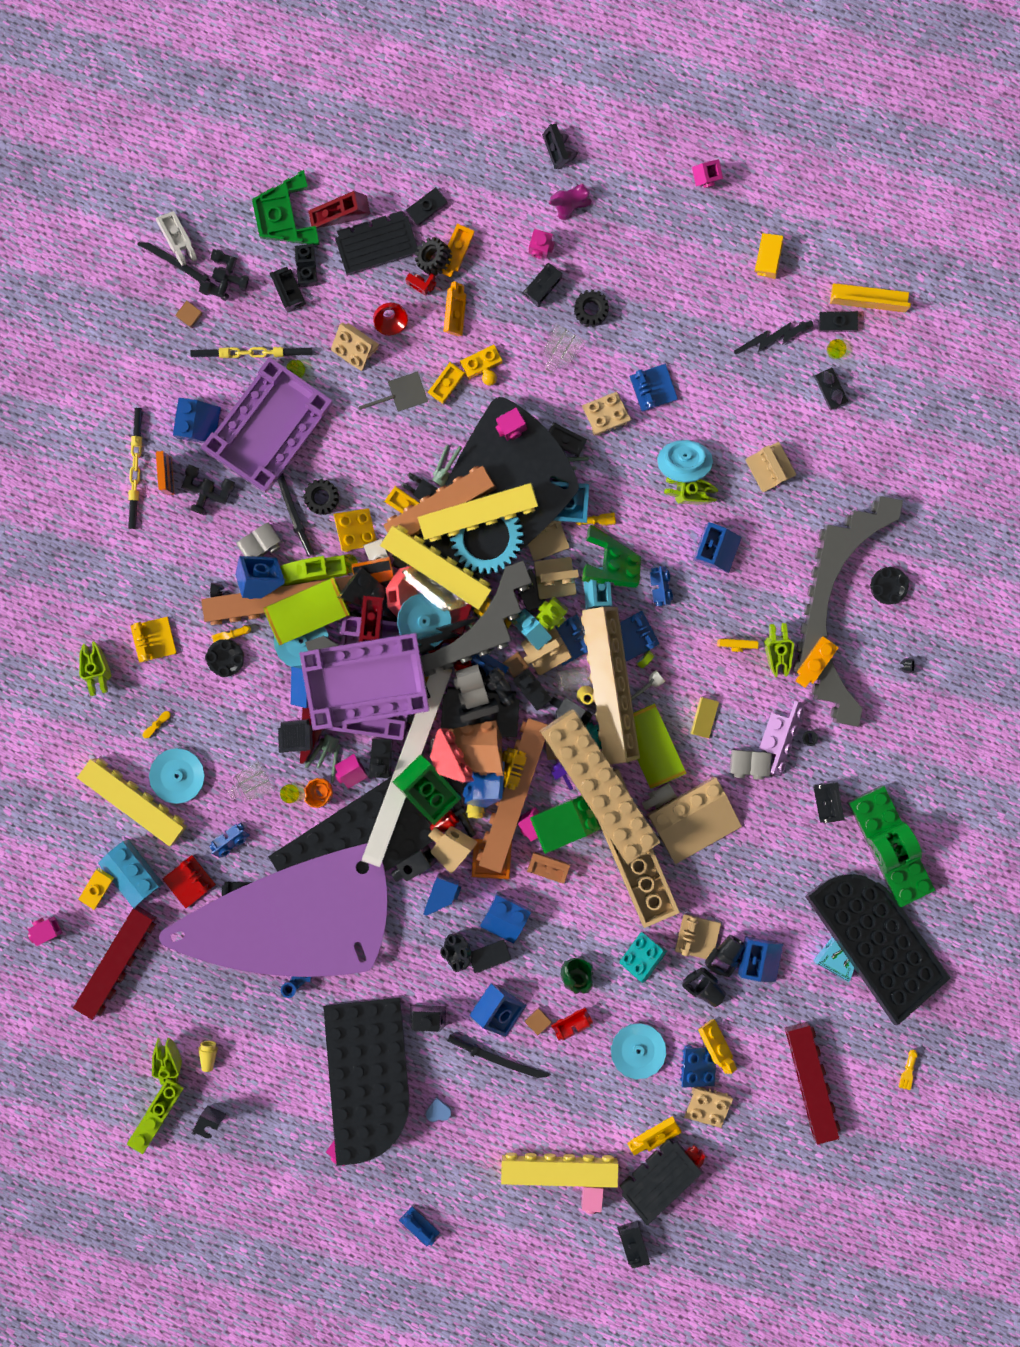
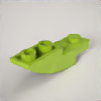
[280,555,347,587]
[126,1078,184,1155]

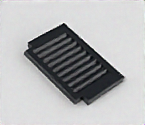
[278,719,313,753]

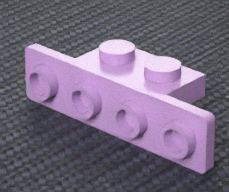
[759,700,805,776]

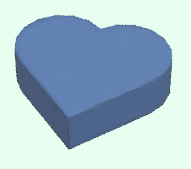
[426,1097,451,1122]

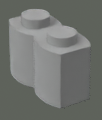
[236,522,283,557]
[453,665,489,709]
[729,750,771,780]

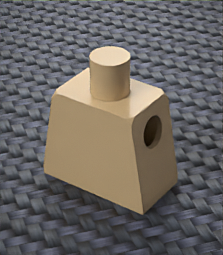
[428,826,477,874]

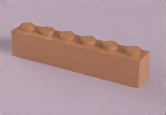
[383,466,497,538]

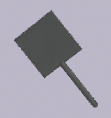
[358,371,428,412]

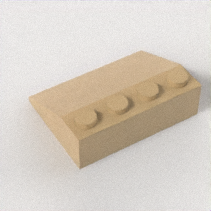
[647,777,742,864]

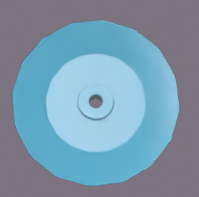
[657,440,713,483]
[397,593,451,647]
[274,626,329,667]
[149,748,205,804]
[611,1023,666,1079]

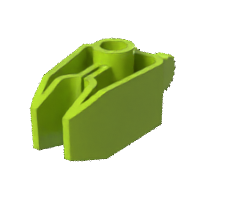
[664,477,718,505]
[536,597,568,631]
[764,623,794,678]
[79,641,112,696]
[152,1038,182,1085]

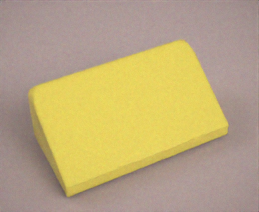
[690,697,719,738]

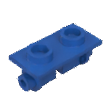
[650,566,673,606]
[471,654,509,676]
[209,823,250,858]
[399,1206,440,1247]

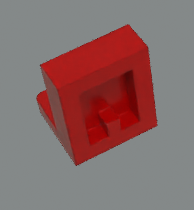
[405,273,436,296]

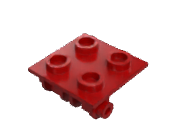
[162,855,216,909]

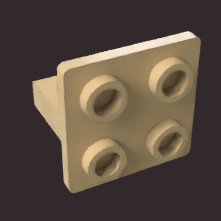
[331,322,379,371]
[745,442,796,492]
[534,557,579,600]
[521,626,572,675]

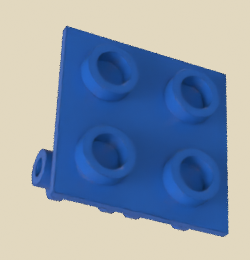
[629,364,678,412]
[620,611,660,662]
[555,614,588,666]
[680,1045,716,1088]

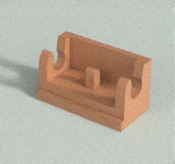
[527,851,570,884]

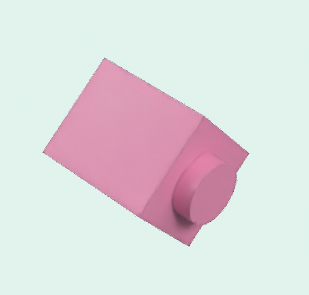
[581,1187,603,1214]

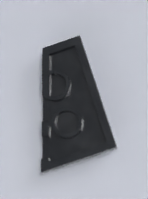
[337,567,395,619]

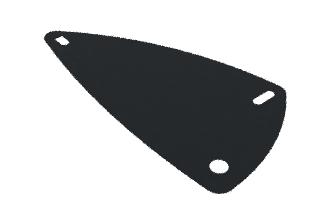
[414,397,579,599]

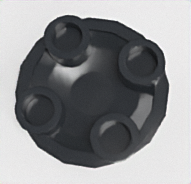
[870,567,909,605]
[205,639,244,677]
[440,933,471,972]

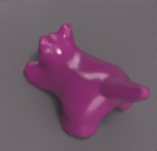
[548,183,592,220]

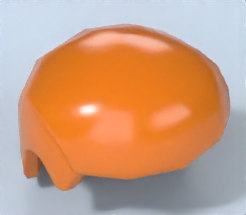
[304,778,333,808]

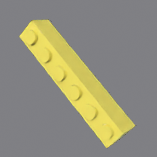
[418,483,538,542]
[380,525,492,610]
[77,758,187,846]
[501,1152,618,1188]

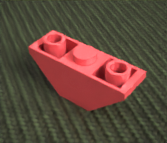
[386,566,417,618]
[430,728,474,783]

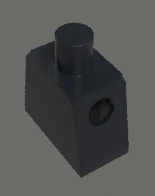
[391,845,438,882]
[409,1005,446,1032]

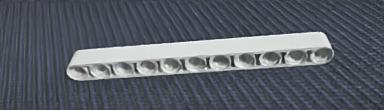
[362,667,452,867]

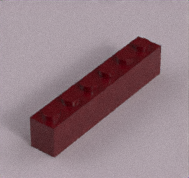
[73,906,157,1020]
[784,1022,841,1145]

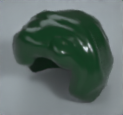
[560,958,594,994]

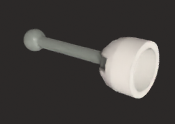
[631,670,665,700]

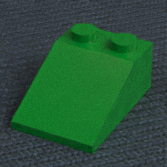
[393,755,461,825]
[530,795,601,854]

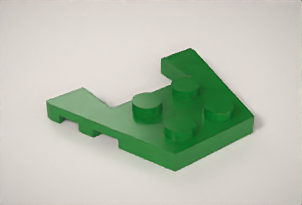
[252,170,320,245]
[582,525,641,588]

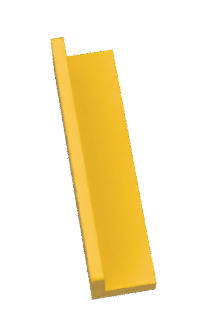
[830,283,911,313]

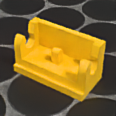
[755,233,784,279]

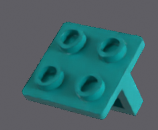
[619,932,667,983]

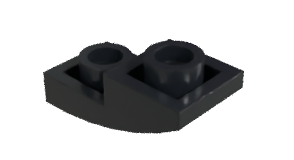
[295,244,318,287]

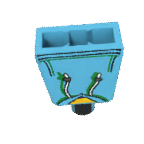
[813,937,854,982]

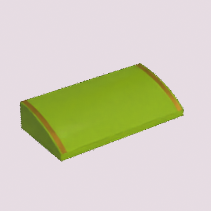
[263,577,350,646]
[633,703,687,789]

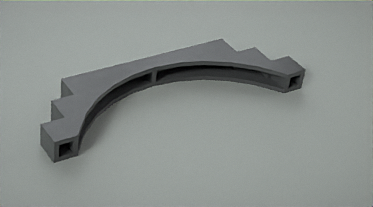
[793,496,903,727]
[305,561,532,677]

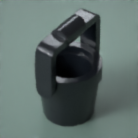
[705,934,745,977]
[682,967,726,1007]

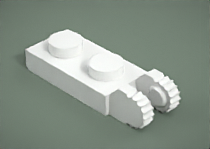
[156,211,197,266]

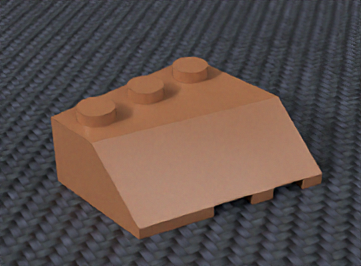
[449,720,503,776]

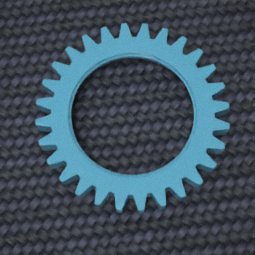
[450,516,524,574]

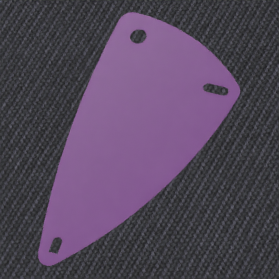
[159,843,387,977]

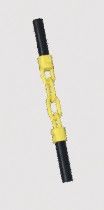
[190,347,312,358]
[128,408,142,529]

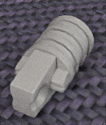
[642,783,677,810]

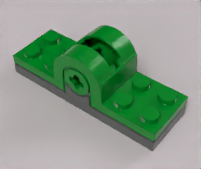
[847,786,936,907]

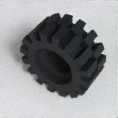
[415,237,452,276]
[574,289,609,327]
[303,479,339,515]

